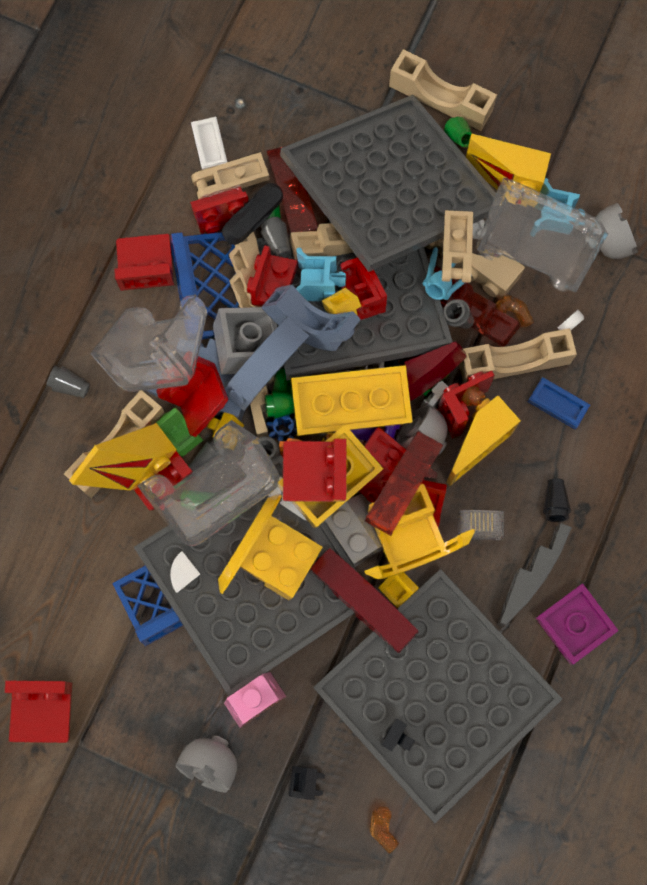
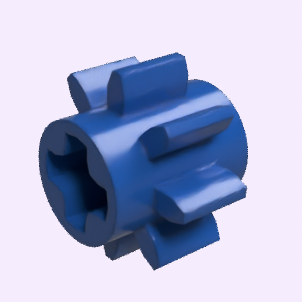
[267,415,297,444]

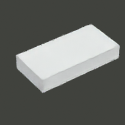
[191,117,227,170]

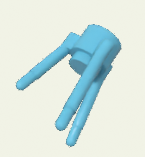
[422,247,472,300]

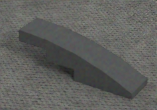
[497,523,572,627]

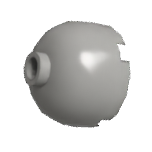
[589,203,638,259]
[396,403,447,460]
[176,735,237,793]

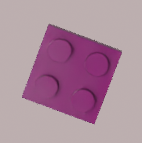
[536,583,619,665]

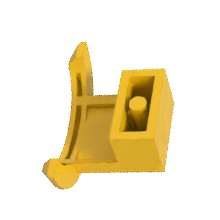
[365,484,475,579]
[218,494,322,600]

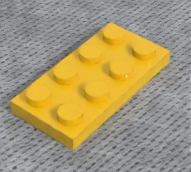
[291,365,413,436]

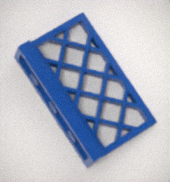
[171,232,239,341]
[112,566,183,646]

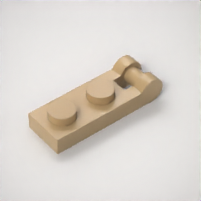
[191,152,269,199]
[442,210,473,283]

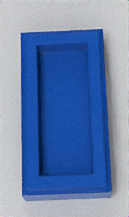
[528,377,590,430]

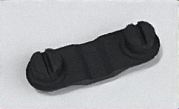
[222,183,283,245]

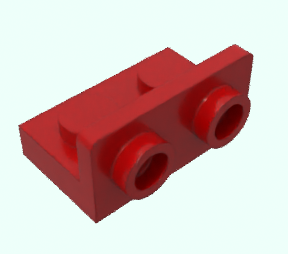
[247,245,298,307]

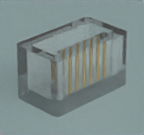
[457,510,504,540]

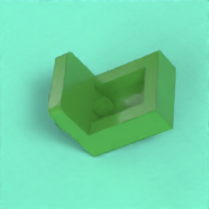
[155,408,203,457]

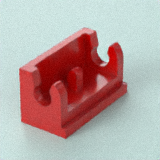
[339,257,387,320]

